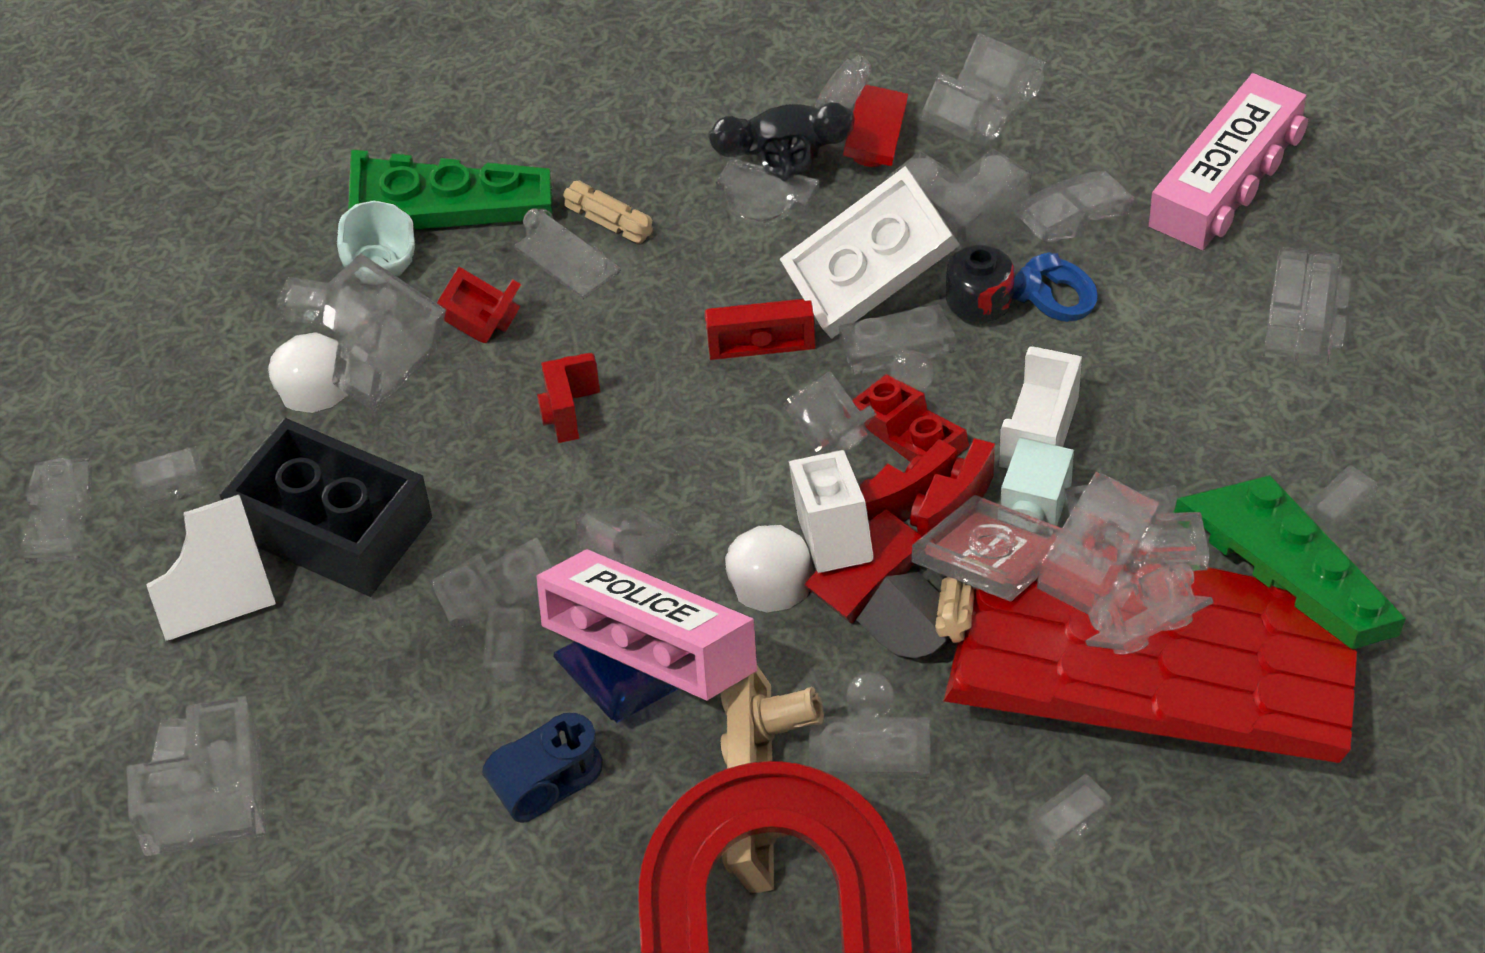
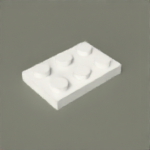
[780,166,960,339]

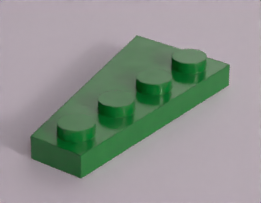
[348,149,553,229]
[1173,475,1406,649]

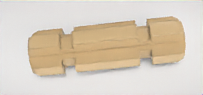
[563,180,653,244]
[935,573,976,643]

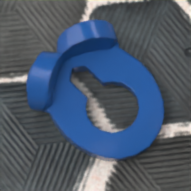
[1013,252,1097,322]

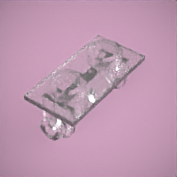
[514,208,621,299]
[1085,562,1214,654]

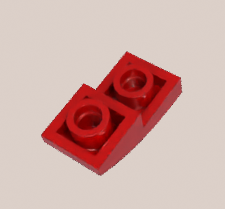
[843,83,909,167]
[848,374,970,462]
[910,438,995,551]
[859,439,957,522]
[805,509,930,624]

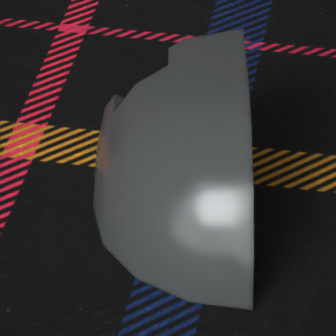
[857,572,952,658]

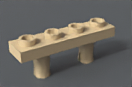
[721,665,824,893]

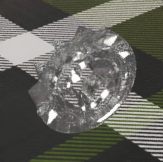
[815,55,871,109]

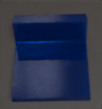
[553,641,679,723]

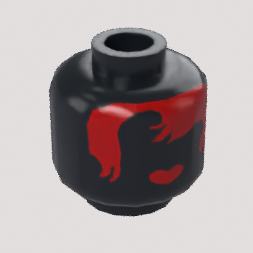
[946,245,1015,323]

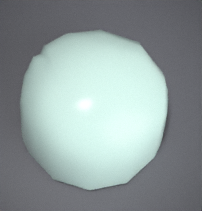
[337,201,415,282]

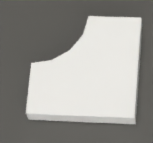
[146,495,276,641]

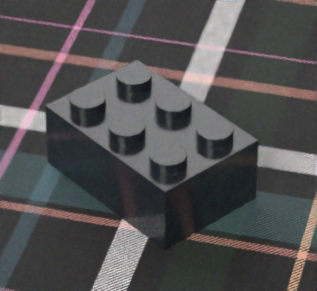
[219,418,433,597]

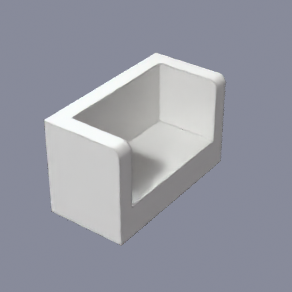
[999,346,1082,468]
[789,450,873,573]

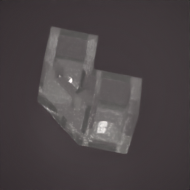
[919,32,1046,147]

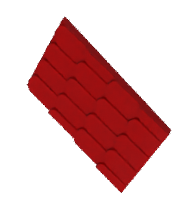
[943,547,1357,763]

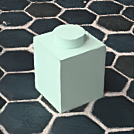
[1000,437,1074,533]

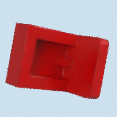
[431,266,521,343]
[537,353,600,443]

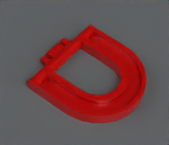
[638,761,912,953]

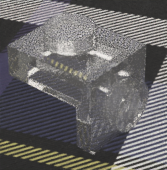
[783,371,877,455]

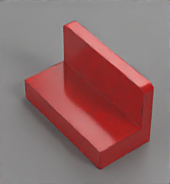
[704,299,815,360]

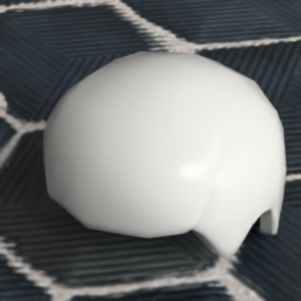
[268,332,354,413]
[725,525,814,612]

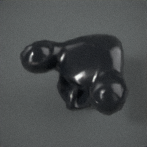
[708,102,855,182]

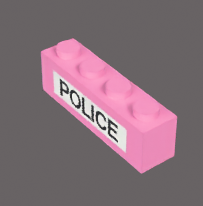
[1149,73,1308,250]
[536,549,757,701]

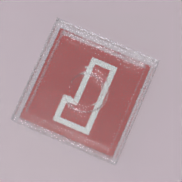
[911,495,1072,601]

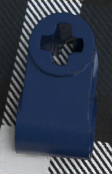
[482,713,603,823]

